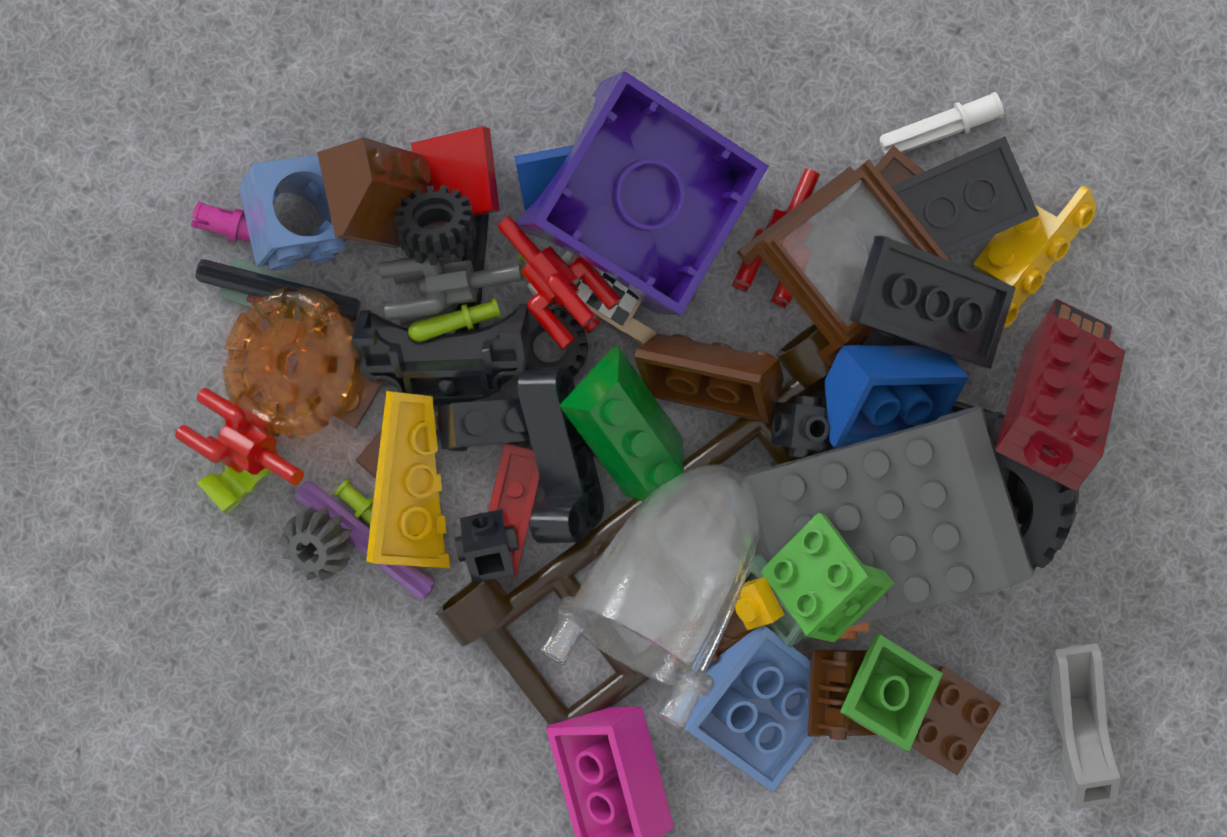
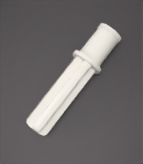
[880,92,1004,155]

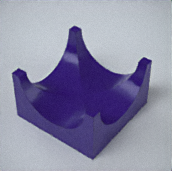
[517,71,769,316]

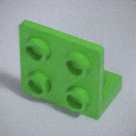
[762,513,894,642]

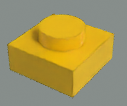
[728,576,785,630]

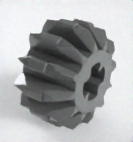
[279,507,356,581]

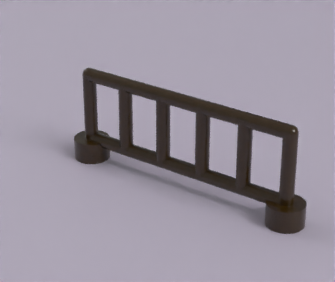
[436,324,833,725]

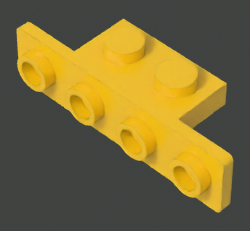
[973,186,1097,327]

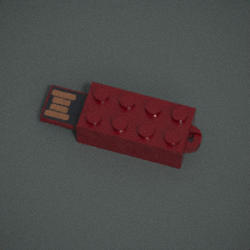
[995,298,1126,491]

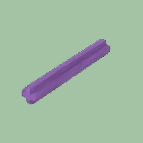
[295,481,435,599]

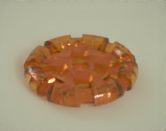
[223,287,359,439]

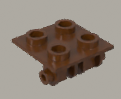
[808,650,877,740]
[911,666,1001,776]

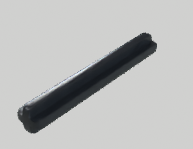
[195,259,361,322]

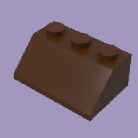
[317,137,431,248]
[634,334,784,423]

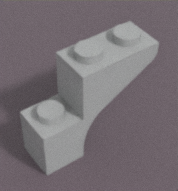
[1049,643,1121,808]

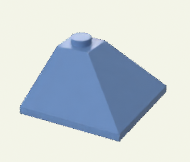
[666,625,815,792]

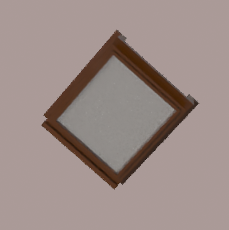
[736,160,949,367]

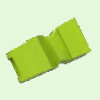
[196,465,272,516]

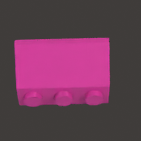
[546,706,674,837]

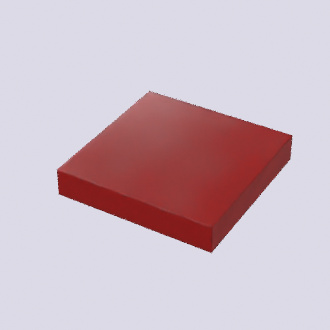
[411,126,500,226]

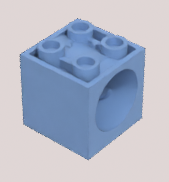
[238,155,351,271]

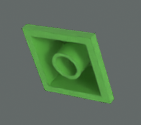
[840,634,943,752]

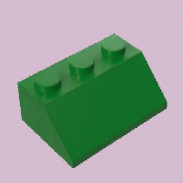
[559,346,683,504]

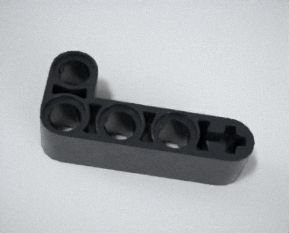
[518,367,604,544]

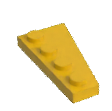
[366,391,450,568]

